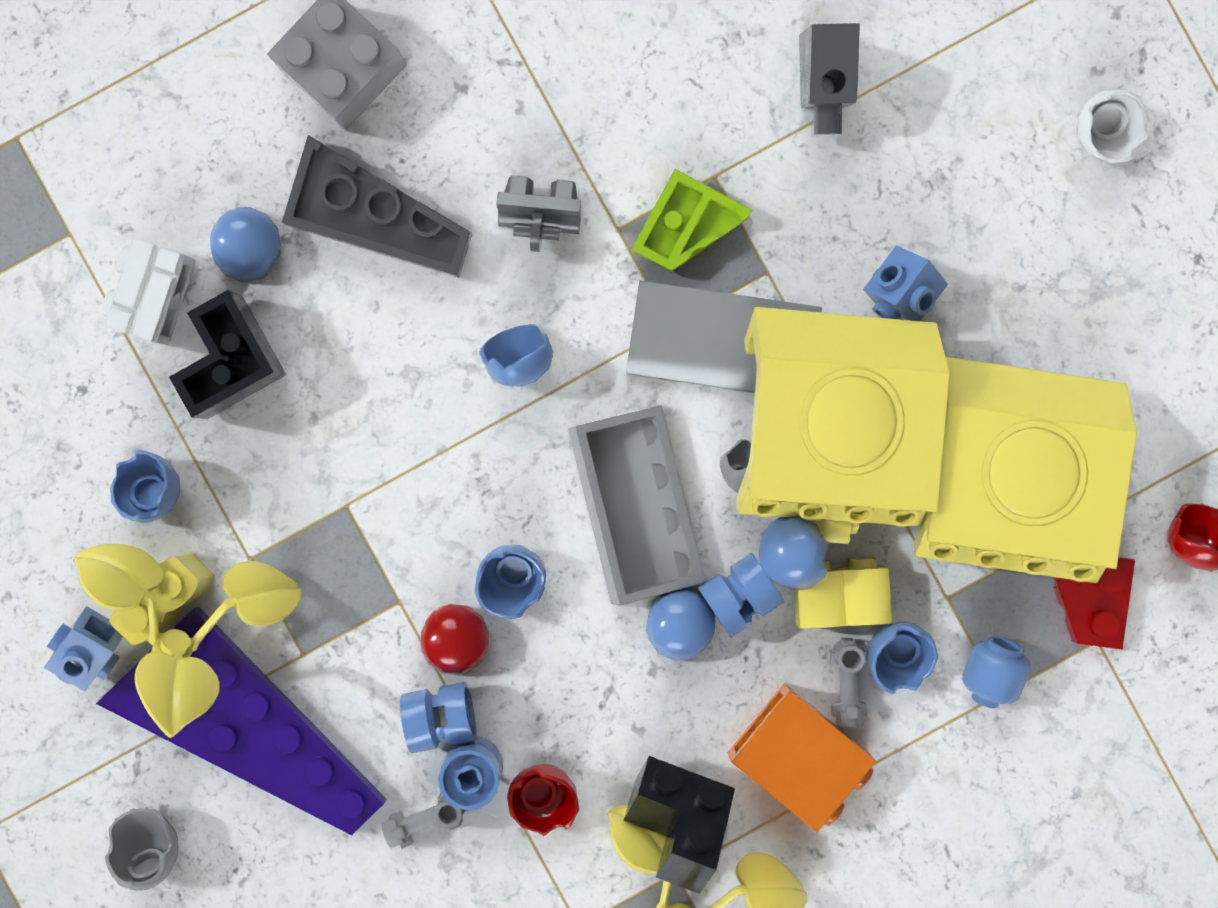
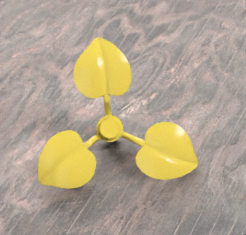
[73,544,301,738]
[607,805,807,908]

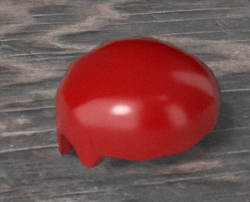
[1167,503,1218,572]
[420,604,489,675]
[507,764,579,836]

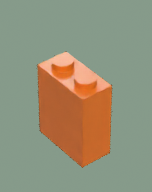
[727,683,876,833]

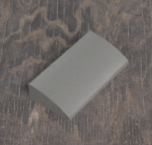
[626,280,822,393]
[568,405,705,606]

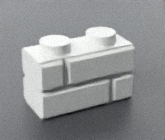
[102,238,196,346]

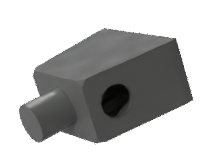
[799,23,860,135]

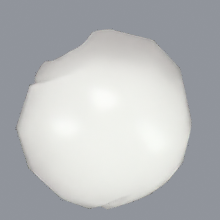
[1076,88,1148,163]

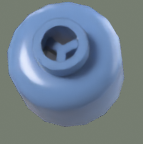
[962,636,1031,708]

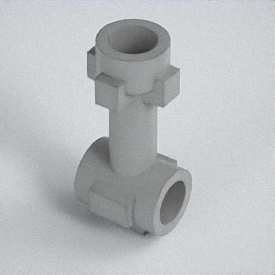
[830,638,867,727]
[382,793,467,849]

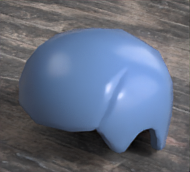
[209,207,281,282]
[479,324,554,387]
[110,450,180,523]
[759,517,829,590]
[474,545,546,619]
[646,589,715,661]
[867,622,938,695]

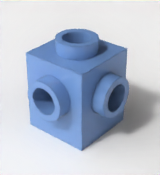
[863,245,948,321]
[44,606,123,691]

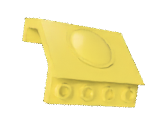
[736,307,950,527]
[914,357,1137,583]

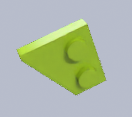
[631,169,753,273]

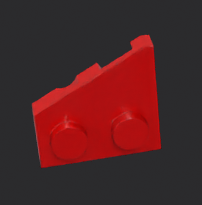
[1053,557,1135,650]

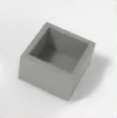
[267,0,407,131]

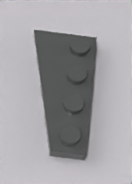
[282,135,472,278]

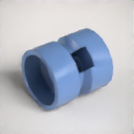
[698,553,785,638]
[400,682,476,753]
[438,736,503,811]

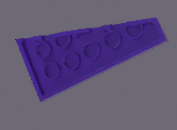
[96,606,387,836]

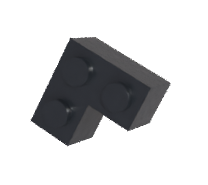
[169,290,287,419]
[624,756,735,894]

